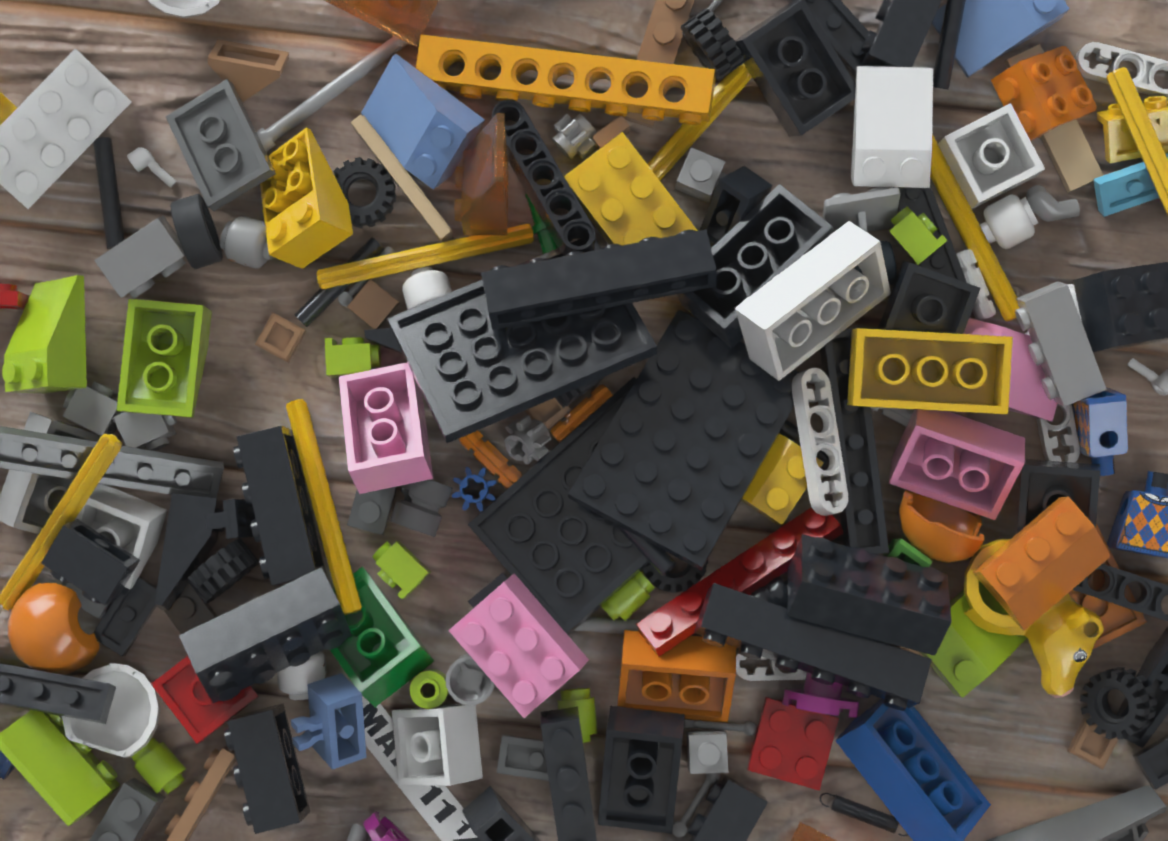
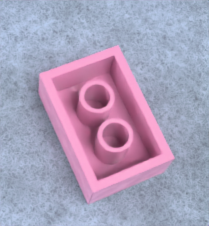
[339,362,433,494]
[889,409,1025,520]
[448,573,589,718]

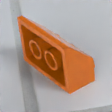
[973,496,1111,631]
[617,630,736,723]

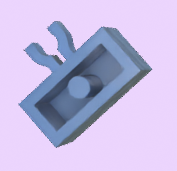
[291,673,367,770]

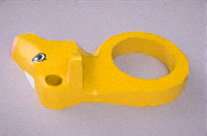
[964,539,1104,698]

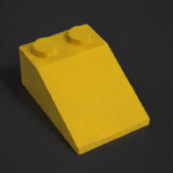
[741,433,824,525]

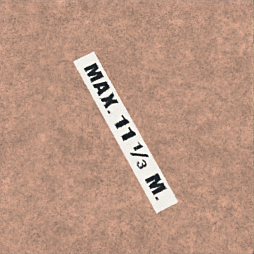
[362,696,481,841]

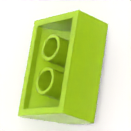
[0,710,121,826]

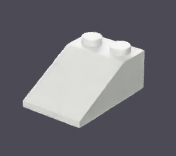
[851,66,933,188]

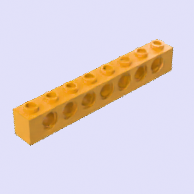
[416,35,716,126]

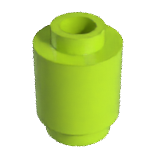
[601,572,655,621]
[410,669,449,709]
[557,688,598,743]
[131,738,186,794]

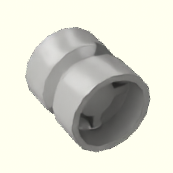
[446,653,495,705]

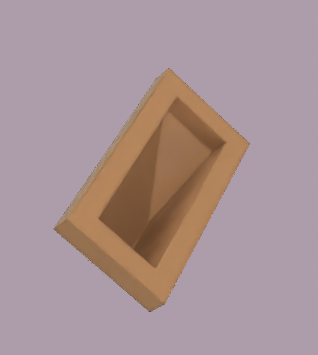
[208,39,289,102]

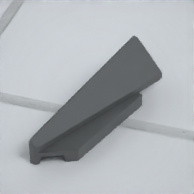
[986,785,1167,841]

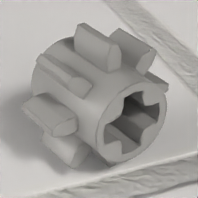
[552,113,597,159]
[504,415,551,464]

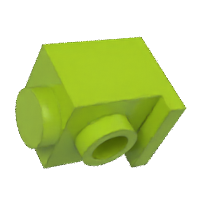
[889,206,948,265]
[325,337,381,378]
[372,541,431,600]

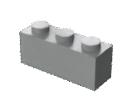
[1015,281,1107,407]

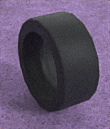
[170,194,223,269]

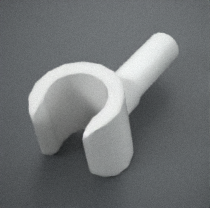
[127,147,177,188]
[1127,358,1168,395]

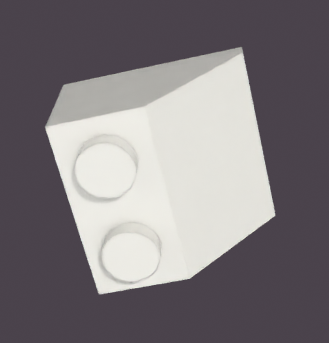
[75,483,167,589]
[392,704,483,786]

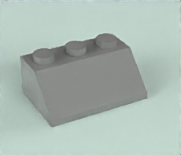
[0,411,101,534]

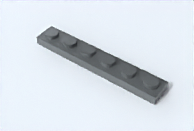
[0,426,224,498]

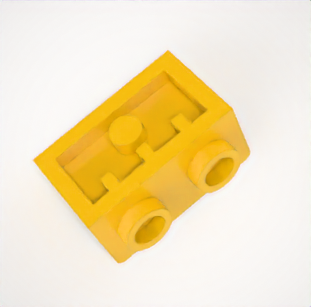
[1097,96,1168,164]

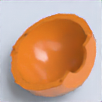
[899,490,984,563]
[8,583,100,675]

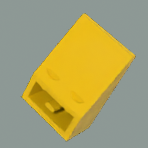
[260,127,353,269]

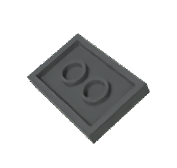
[166,79,276,211]

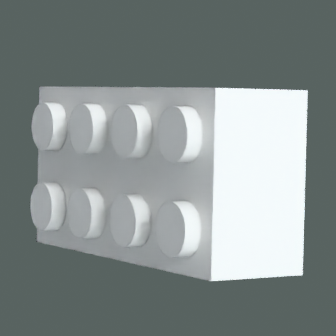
[0,49,132,209]
[735,221,891,381]

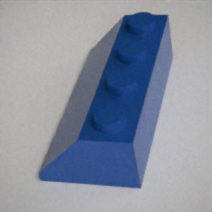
[835,698,991,841]

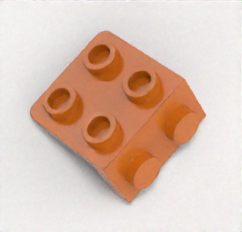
[991,46,1097,142]

